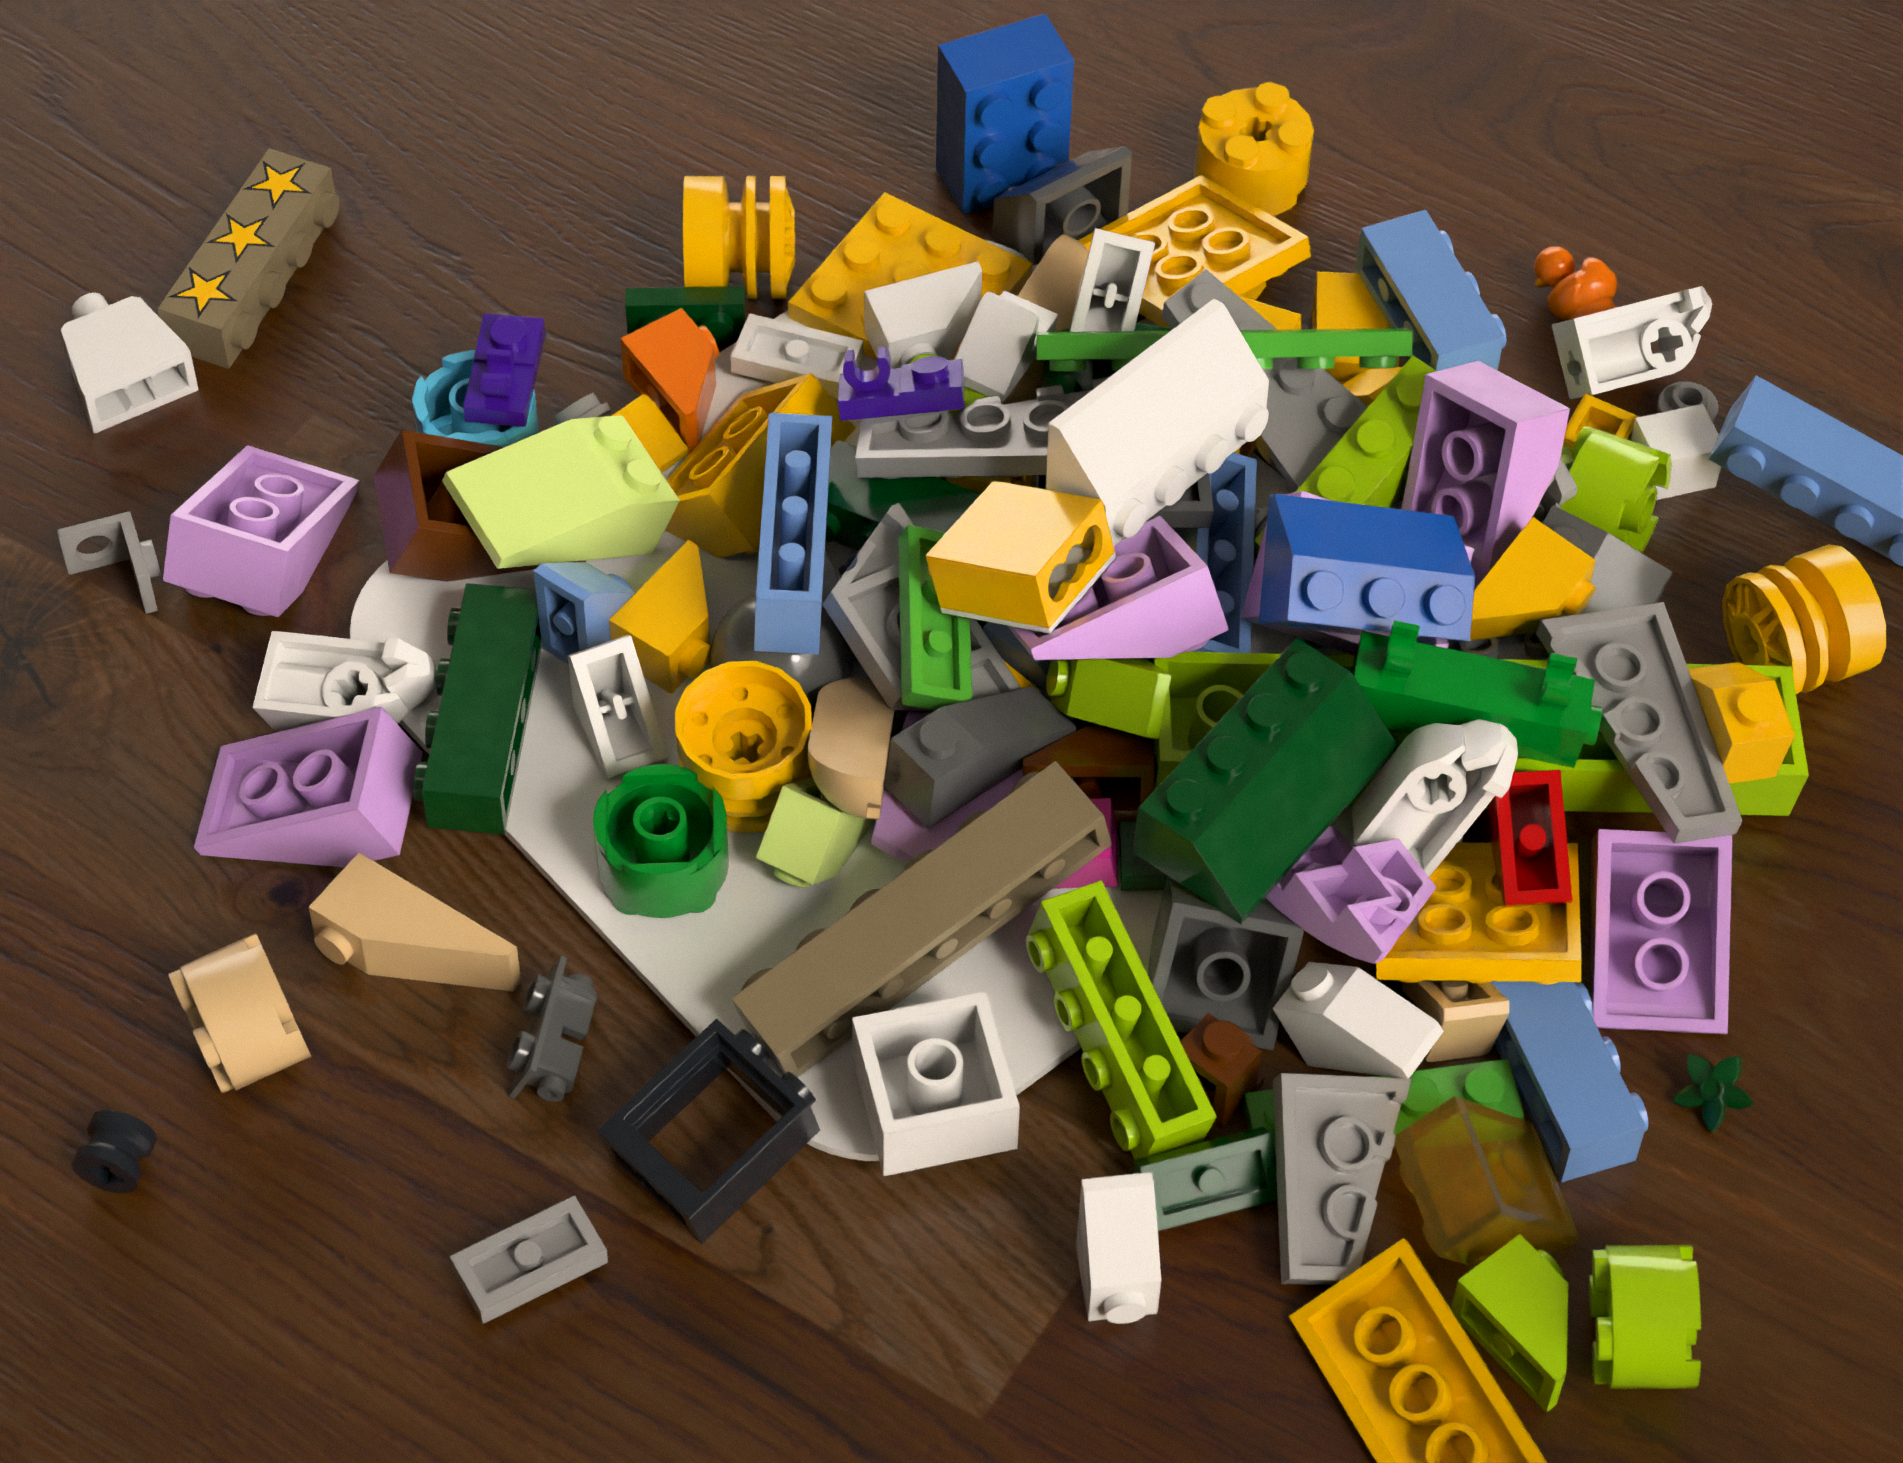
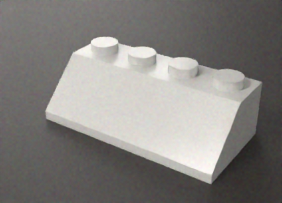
[1046,299,1269,546]

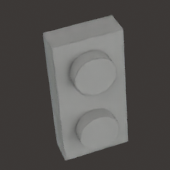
[449,1196,608,1324]

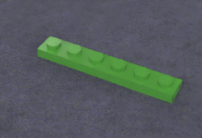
[1037,328,1412,371]

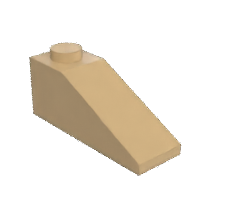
[309,853,522,992]

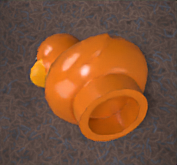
[1534,246,1618,321]

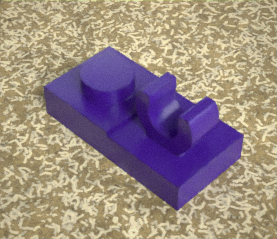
[463,313,545,427]
[838,347,965,421]

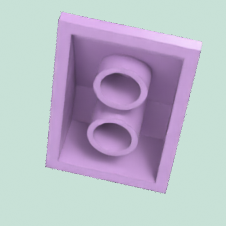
[1402,361,1570,590]
[163,445,360,617]
[1007,516,1229,660]
[194,707,423,867]
[1590,829,1732,1035]

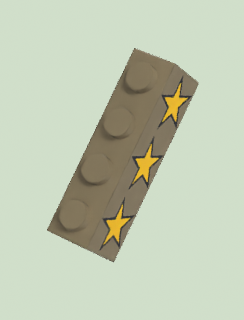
[157,148,340,369]

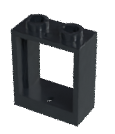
[597,1018,820,1244]

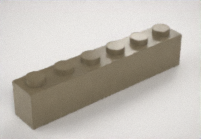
[731,761,1112,1078]

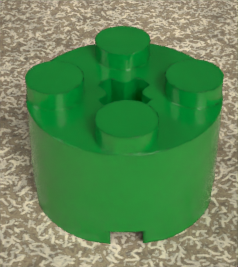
[593,764,729,918]

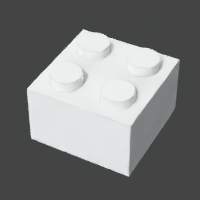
[852,991,1020,1176]

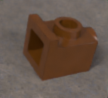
[1180,1013,1265,1128]

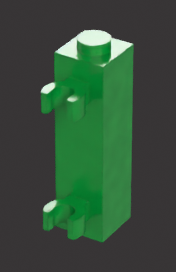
[1351,620,1602,768]

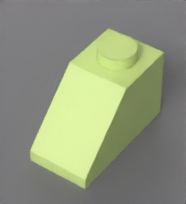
[756,777,875,888]

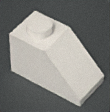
[864,261,982,369]
[1273,962,1444,1079]
[1076,1172,1161,1324]

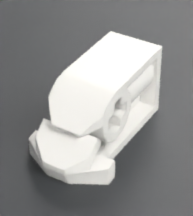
[1551,286,1712,399]
[253,631,437,731]
[1352,719,1518,877]

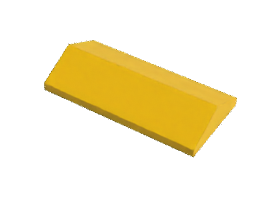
[1289,1238,1547,1463]

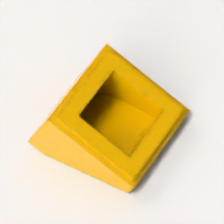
[1563,393,1639,451]
[612,394,689,473]

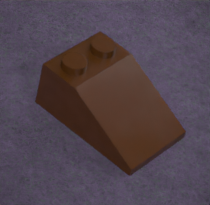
[374,430,586,582]

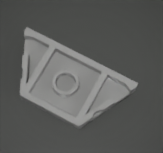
[822,503,1022,712]

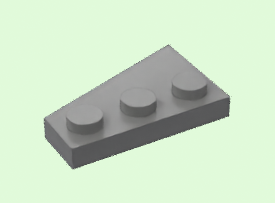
[1273,1073,1412,1285]

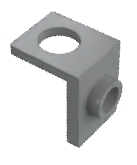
[57,511,161,614]

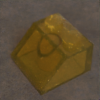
[1394,1096,1580,1267]

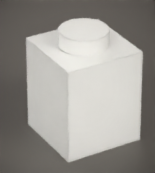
[1630,404,1721,500]

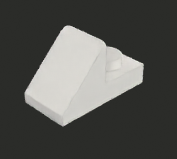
[954,290,1058,403]

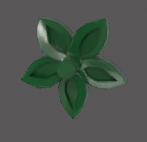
[1672,1054,1755,1133]

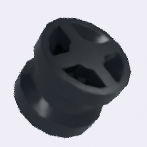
[71,1110,157,1193]

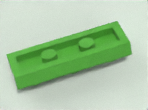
[898,525,972,711]

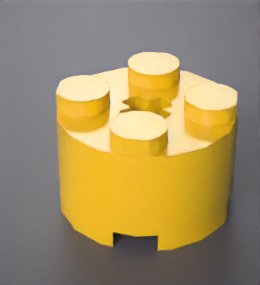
[1194,82,1314,216]

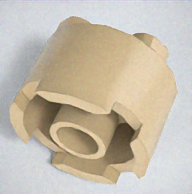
[168,933,311,1093]

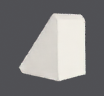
[1070,228,1155,332]
[568,635,668,778]

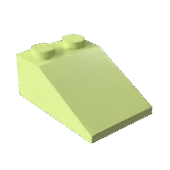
[442,415,680,569]

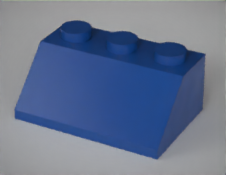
[1259,494,1475,644]

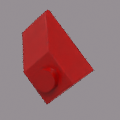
[1488,770,1573,907]

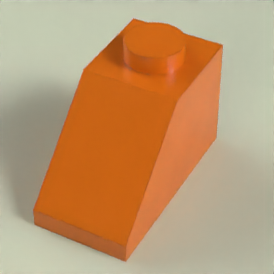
[620,308,719,454]

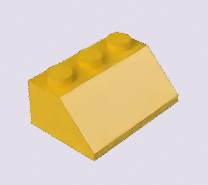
[665,373,856,558]

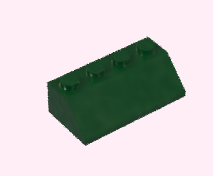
[1133,638,1397,924]

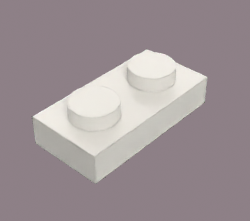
[730,313,863,398]

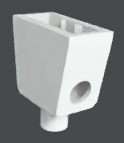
[60,293,199,434]

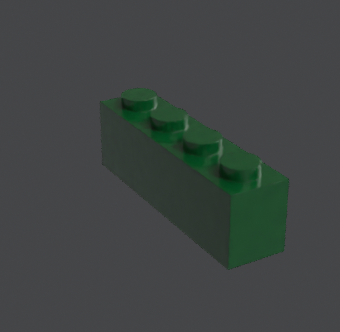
[825,440,981,550]
[414,583,542,835]

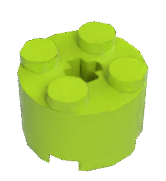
[1561,426,1672,553]
[1589,1245,1701,1389]

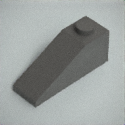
[885,686,1076,829]

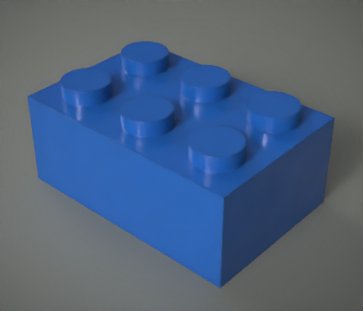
[936,13,1074,214]

